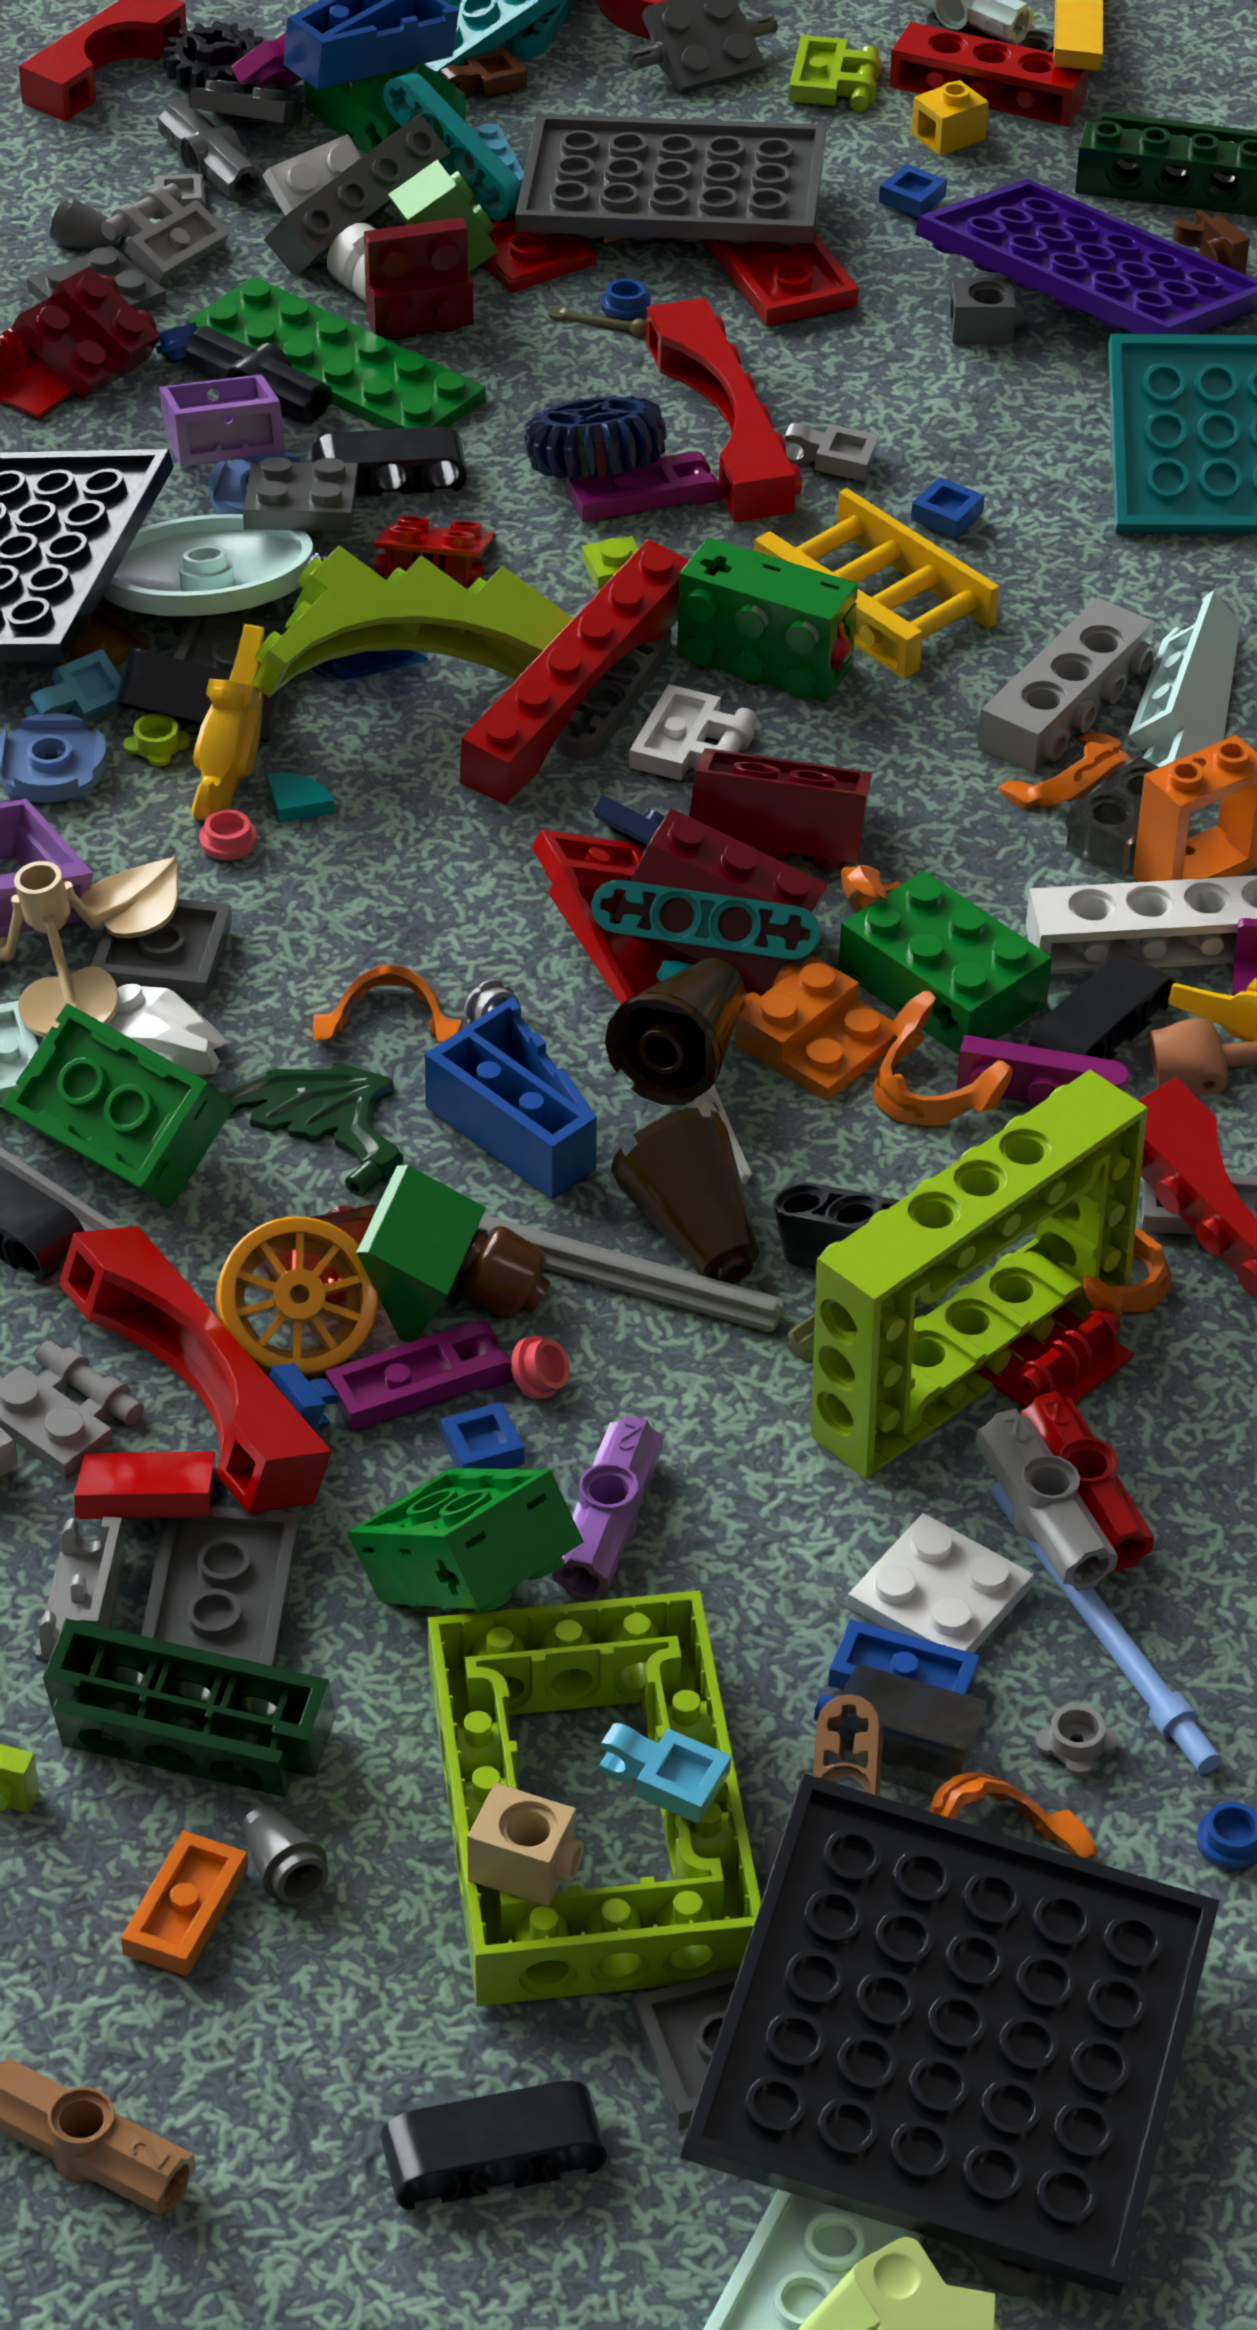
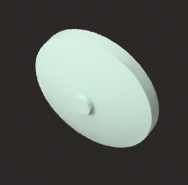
[103,514,314,616]

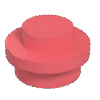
[199,809,257,860]
[511,1336,570,1400]

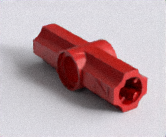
[1020,1391,1154,1572]

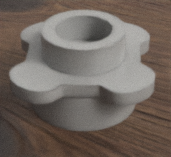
[1035,1704,1118,1776]

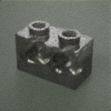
[1065,756,1190,880]

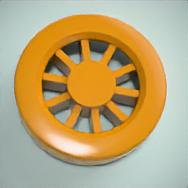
[215,1216,379,1379]

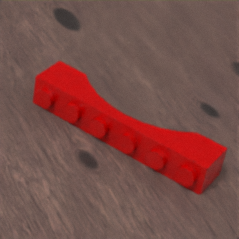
[646,298,802,522]
[459,539,689,804]
[1137,1077,1257,1298]
[58,1226,332,1514]

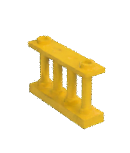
[754,488,999,679]

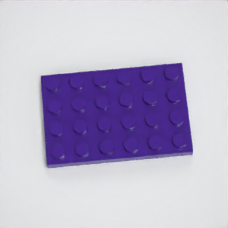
[915,179,1257,334]

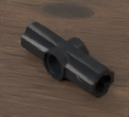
[186,325,332,423]

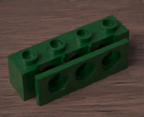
[1075,111,1257,217]
[43,1618,336,1797]

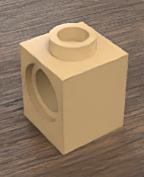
[467,1783,584,1907]

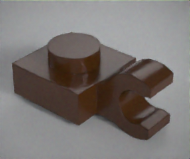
[441,48,528,100]
[1173,210,1250,274]

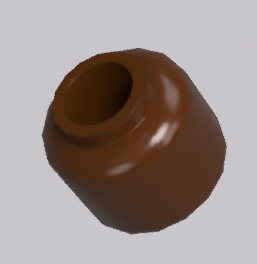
[457,1226,550,1320]

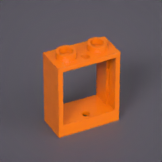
[1132,735,1257,882]

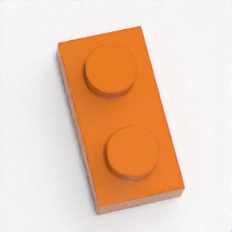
[121,1830,248,1977]

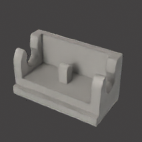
[35,1516,126,1660]

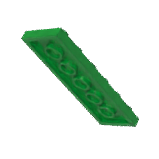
[187,276,486,430]

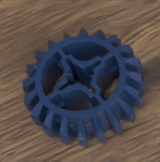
[524,395,667,480]

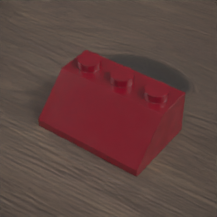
[689,748,872,868]
[612,808,828,996]

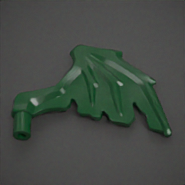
[221,1063,404,1197]

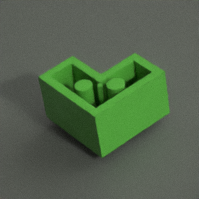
[388,160,499,272]

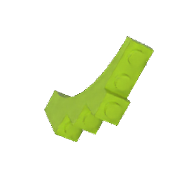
[251,545,573,697]

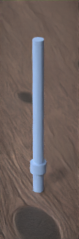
[991,1482,1221,1775]

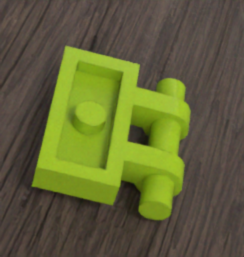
[788,35,882,112]

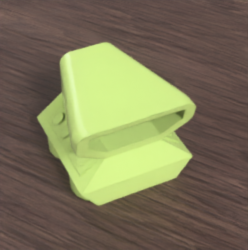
[798,2237,1002,2330]

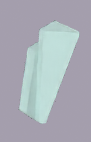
[1128,591,1240,789]

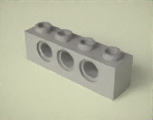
[978,597,1156,774]

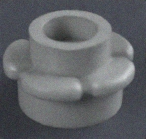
[464,979,520,1025]

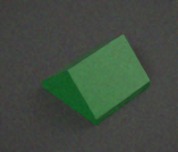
[356,1165,486,1342]

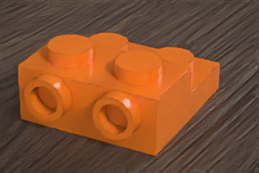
[735,956,897,1101]

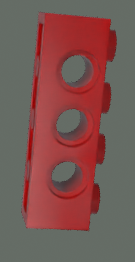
[889,22,1089,127]

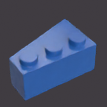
[283,0,459,89]
[424,997,597,1200]

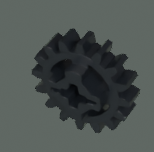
[164,21,264,89]

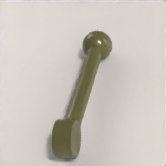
[548,305,647,337]

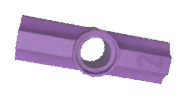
[552,1415,663,1600]

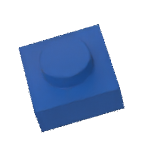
[879,164,947,218]
[911,477,985,538]
[440,1402,525,1469]

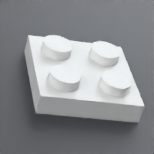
[847,1513,1034,1653]

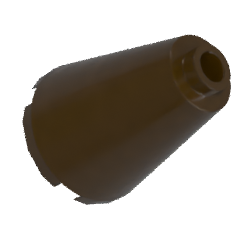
[605,958,745,1105]
[611,1108,759,1284]

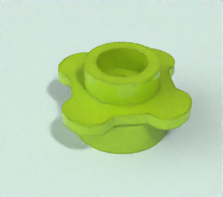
[123,713,191,767]

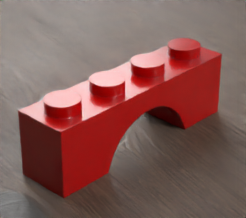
[19,0,187,122]

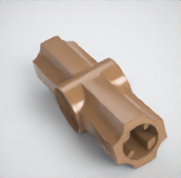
[0,2058,195,2216]

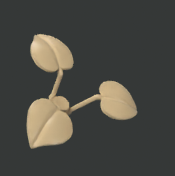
[0,857,179,1037]

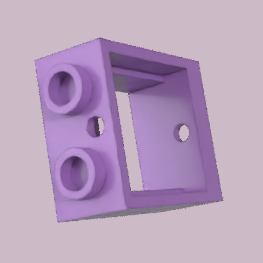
[159,374,285,466]
[0,798,93,937]

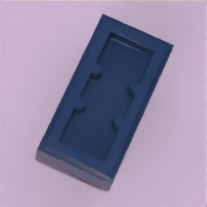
[592,794,665,848]

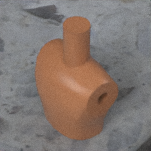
[1149,1018,1257,1095]

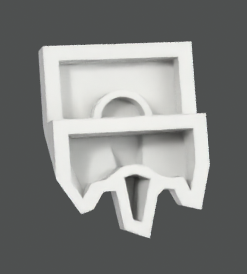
[107,984,228,1075]

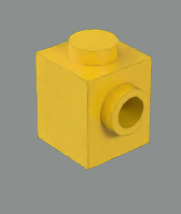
[911,80,989,156]

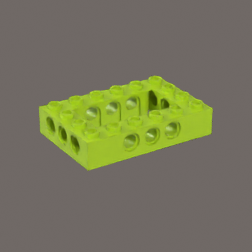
[811,1069,1148,1479]
[428,1590,761,2007]

